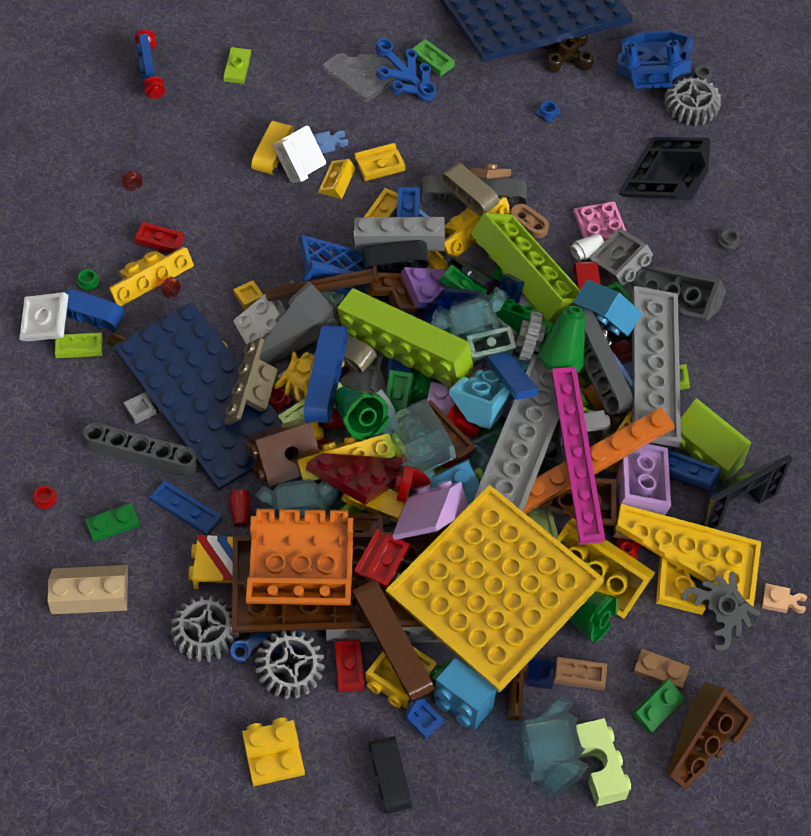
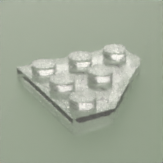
[323,54,407,103]

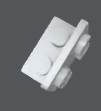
[272,126,326,183]
[234,295,286,345]

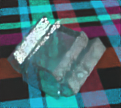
[431,287,507,340]
[255,479,343,518]
[520,695,589,799]

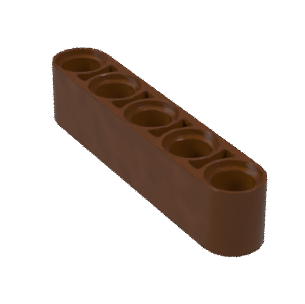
[352,579,435,702]

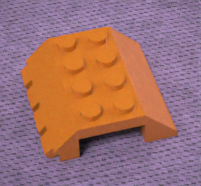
[246,509,353,605]

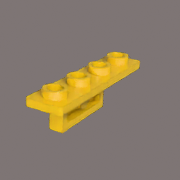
[445,196,511,256]
[109,247,194,306]
[297,433,395,483]

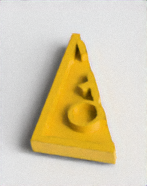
[656,556,705,615]

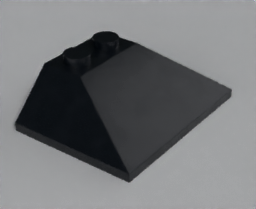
[619,137,710,200]
[700,455,792,529]

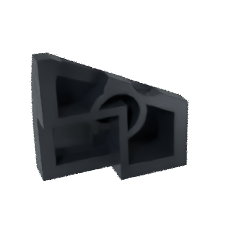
[443,254,501,295]

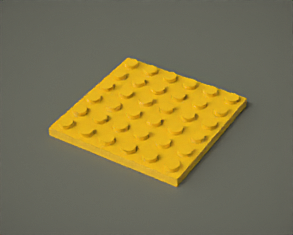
[386,484,604,693]

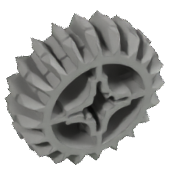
[664,76,721,127]
[171,595,239,663]
[255,630,325,699]

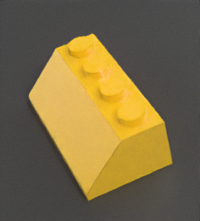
[557,518,655,619]

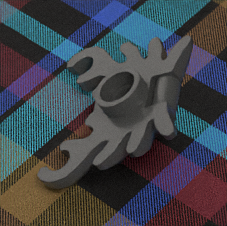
[681,571,761,651]

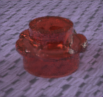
[122,170,143,191]
[161,276,181,298]

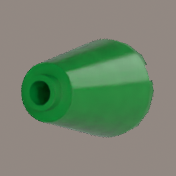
[537,306,586,373]
[334,386,389,440]
[568,591,619,642]

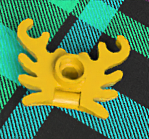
[274,351,345,401]

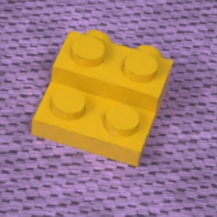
[365,647,438,709]
[242,718,305,786]

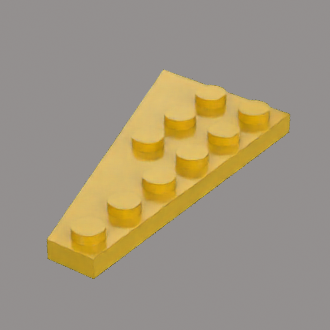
[615,504,761,607]

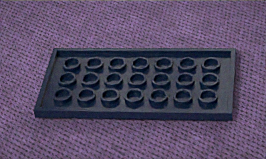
[114,302,290,491]

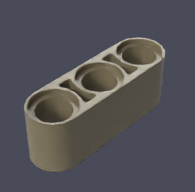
[440,163,499,216]
[314,334,377,374]

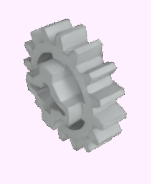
[516,311,546,362]

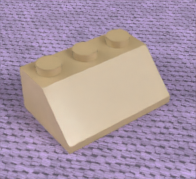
[48,565,128,614]

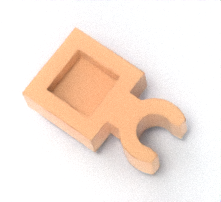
[762,583,807,613]

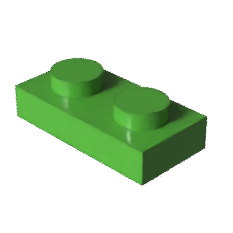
[412,39,455,77]

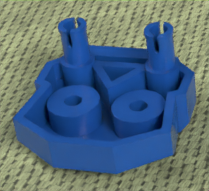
[617,30,693,89]

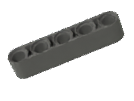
[421,175,527,206]
[582,310,634,415]
[83,423,197,476]

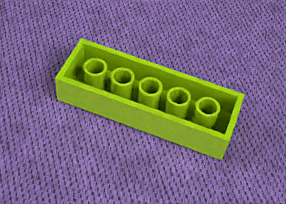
[471,213,580,322]
[337,288,474,387]

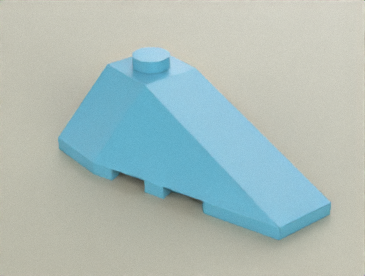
[449,355,530,429]

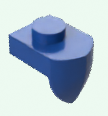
[405,698,444,740]

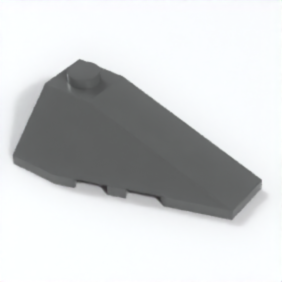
[631,265,726,321]
[259,282,341,365]

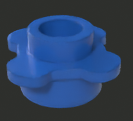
[536,101,561,122]

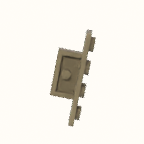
[225,337,278,425]

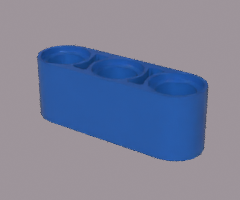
[64,289,125,332]

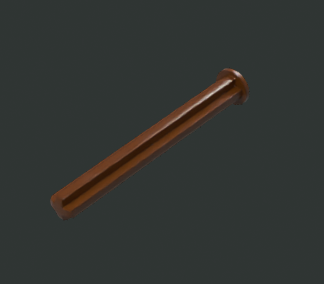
[265,266,380,301]

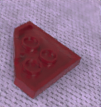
[306,453,404,505]

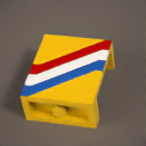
[189,535,233,589]

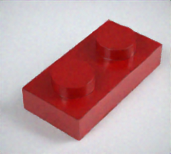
[134,222,184,253]
[335,640,364,692]

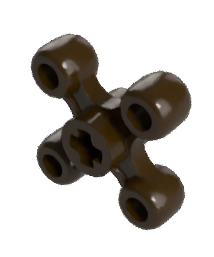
[542,34,594,73]

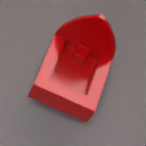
[394,465,431,503]

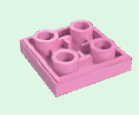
[573,201,627,242]

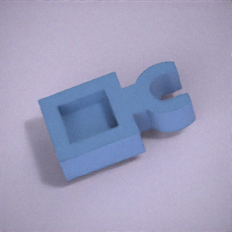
[313,131,348,154]

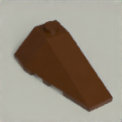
[536,476,616,526]
[667,682,754,789]

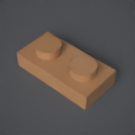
[633,649,690,691]

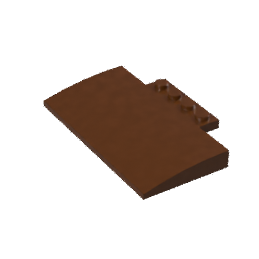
[232,513,434,633]

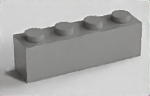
[354,217,445,251]

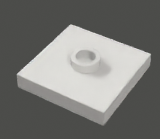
[19,292,68,341]

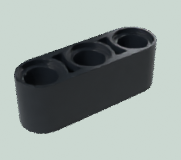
[362,240,430,273]
[369,736,412,814]

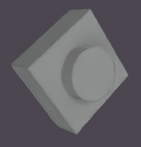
[124,392,156,425]

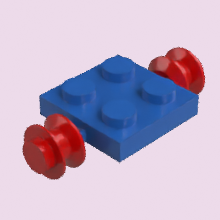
[135,29,166,99]

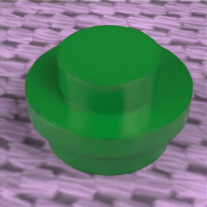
[77,269,100,291]

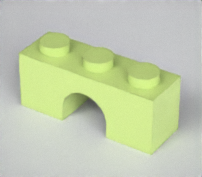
[572,718,631,806]

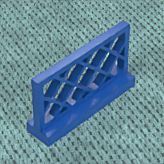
[299,235,387,302]

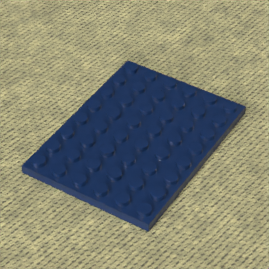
[440,0,633,62]

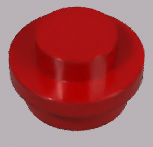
[32,485,57,509]

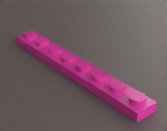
[552,367,605,545]

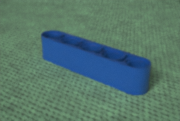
[304,325,347,423]

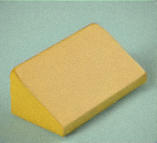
[318,159,355,199]

